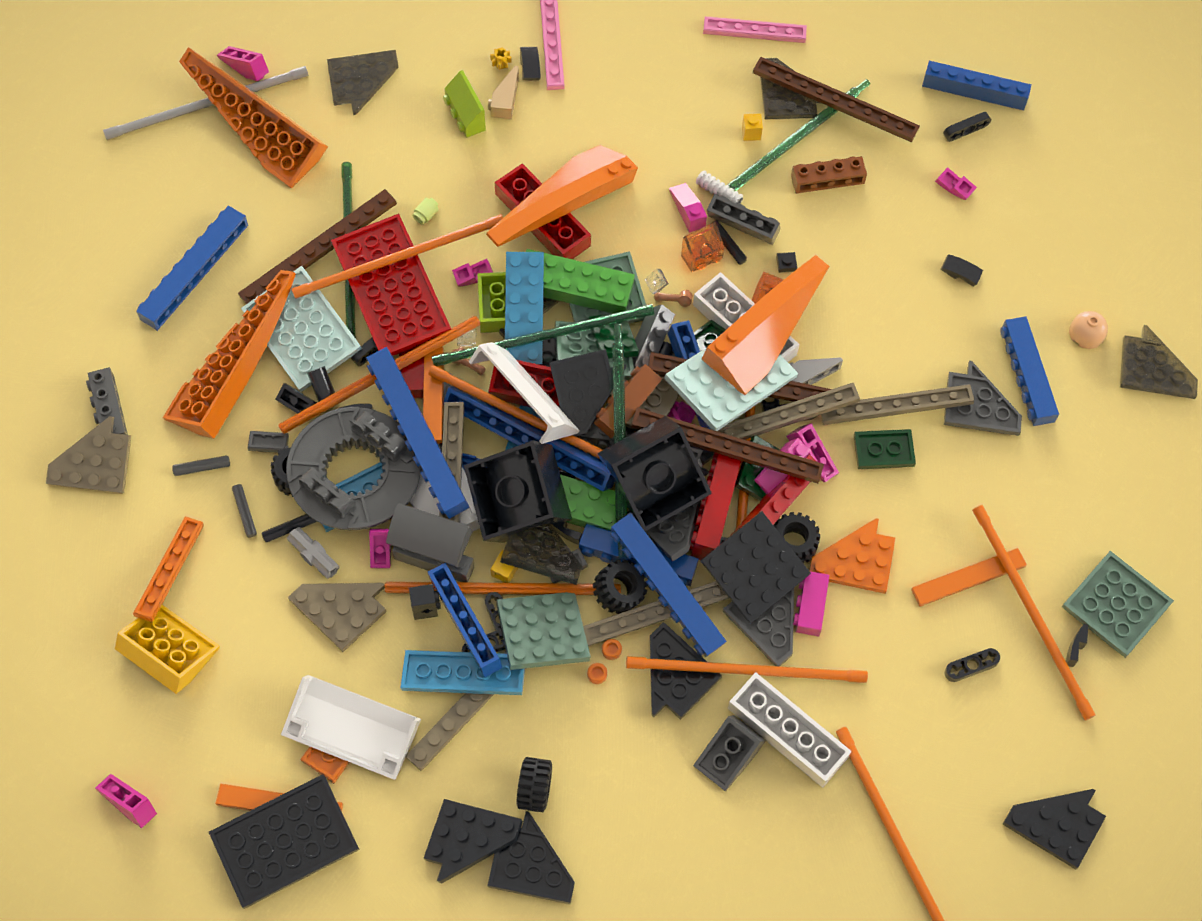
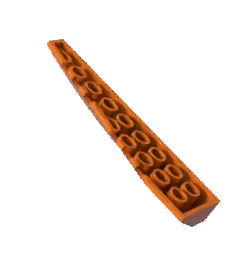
[179,47,328,188]
[486,145,638,247]
[702,255,830,395]
[163,270,296,439]

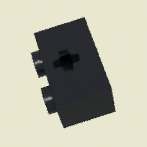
[409,584,441,620]

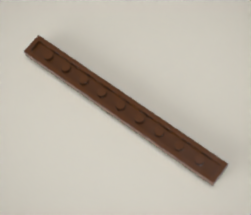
[753,57,920,143]
[238,189,397,304]
[648,352,832,402]
[631,407,824,484]

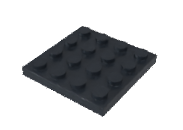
[700,511,811,623]

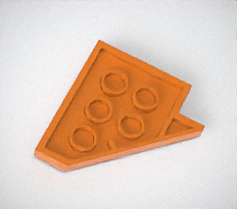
[809,518,895,594]

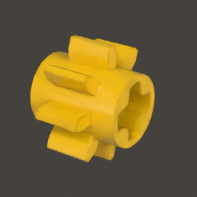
[490,47,512,70]

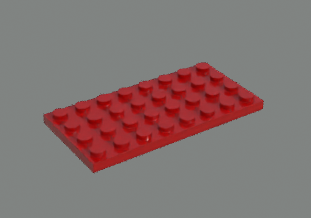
[331,213,451,356]

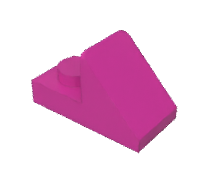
[369,529,392,568]

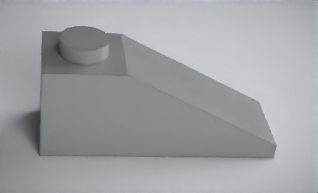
[789,357,843,385]

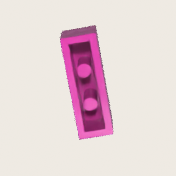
[793,571,829,637]

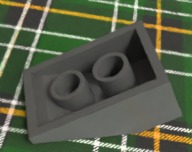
[693,715,766,791]

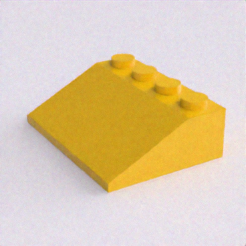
[115,605,220,694]

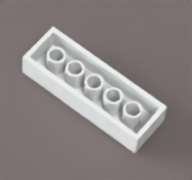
[693,272,799,362]
[728,672,851,788]

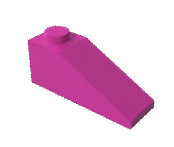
[217,46,269,81]
[669,183,707,233]
[786,423,839,482]
[754,438,811,494]
[95,774,157,828]

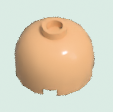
[1069,311,1108,349]

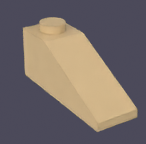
[488,66,519,119]

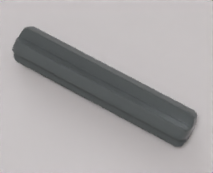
[172,455,230,476]
[232,484,257,538]

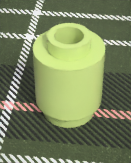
[412,198,439,225]

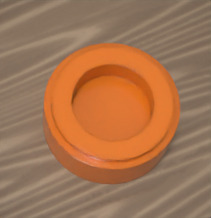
[602,639,622,660]
[587,663,607,684]

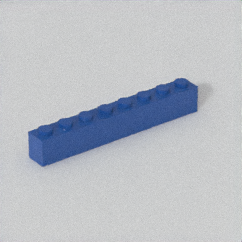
[136,205,248,331]
[610,513,727,658]

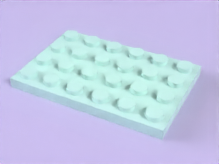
[241,266,362,392]
[664,348,798,431]

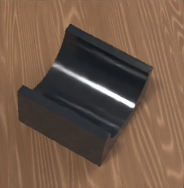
[597,416,712,531]
[463,441,572,543]

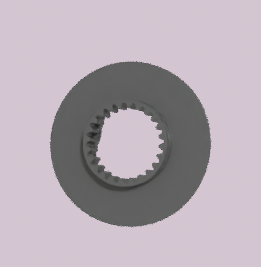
[287,407,421,530]

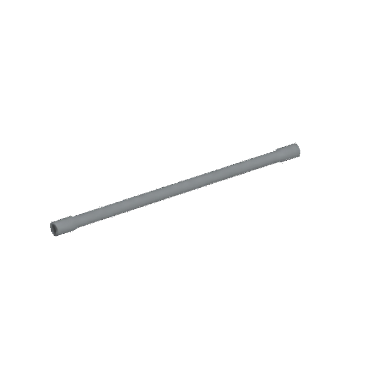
[103,66,309,140]

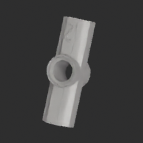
[287,527,339,579]

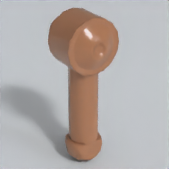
[654,290,693,307]
[448,346,485,375]

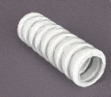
[696,170,743,203]

